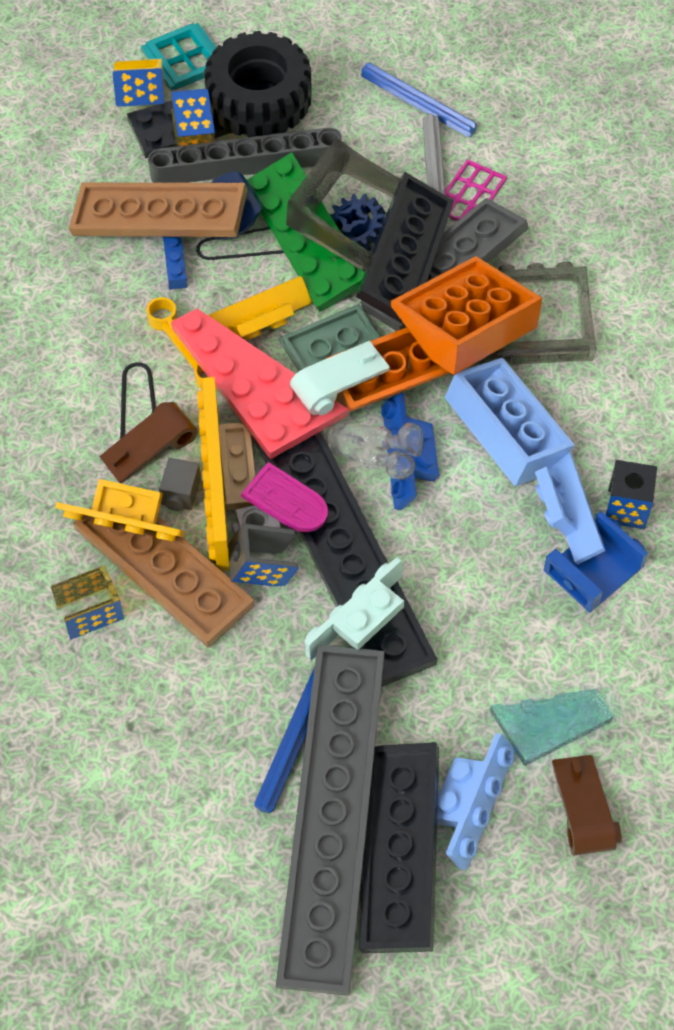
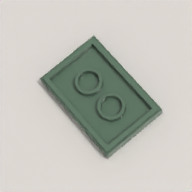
[280,304,381,372]

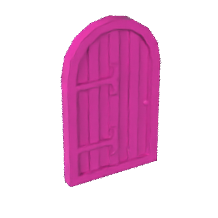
[240,462,328,532]

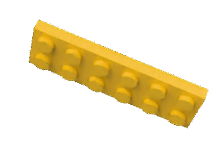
[197,377,230,572]

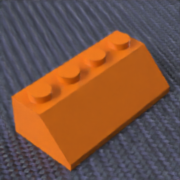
[325,327,450,412]

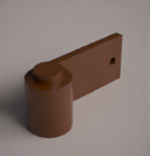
[99,402,198,483]
[552,755,622,856]

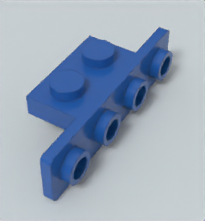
[381,392,440,510]

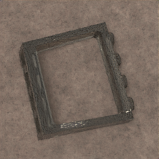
[286,138,400,272]
[473,262,597,367]

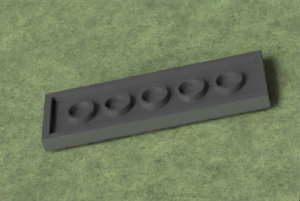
[361,198,529,331]

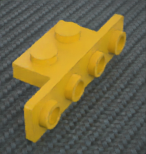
[208,276,312,340]
[55,479,186,542]

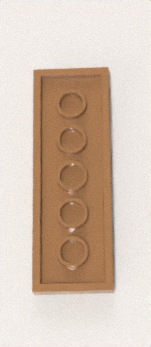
[69,182,248,237]
[73,507,255,648]

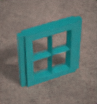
[141,23,216,91]

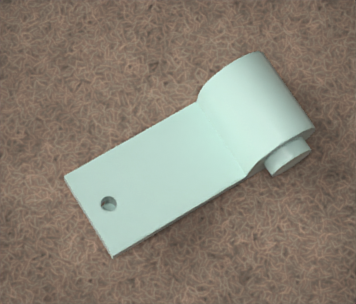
[290,341,390,415]

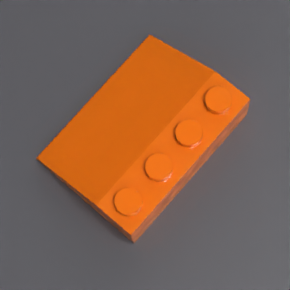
[391,256,542,375]

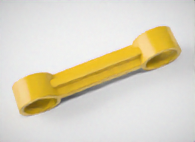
[146,297,218,390]

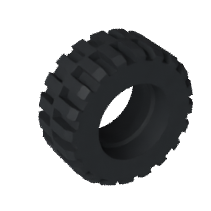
[204,31,312,137]

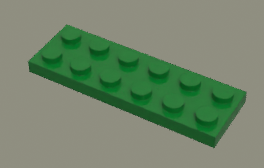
[247,152,365,312]

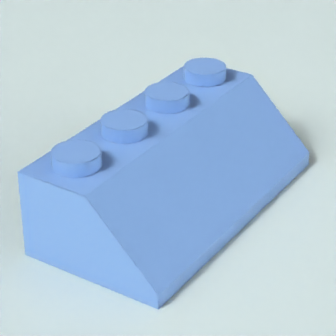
[444,357,575,487]

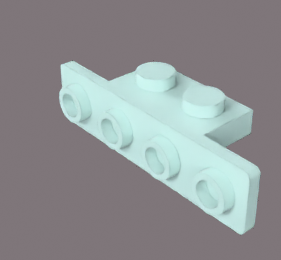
[305,557,404,660]

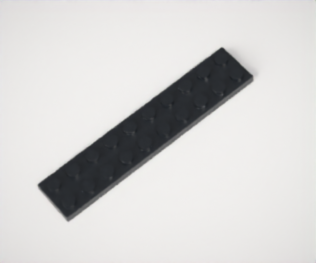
[252,431,437,687]

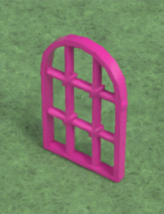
[445,159,507,221]

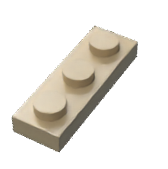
[219,422,255,510]

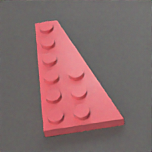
[171,308,349,459]

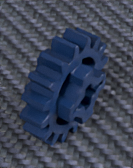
[330,194,386,255]

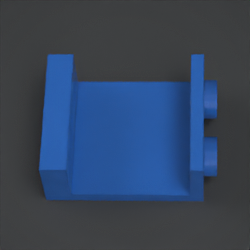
[543,511,648,613]

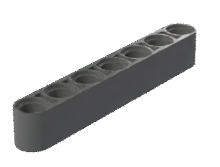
[148,127,342,183]

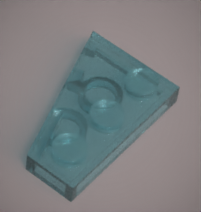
[490,689,613,766]

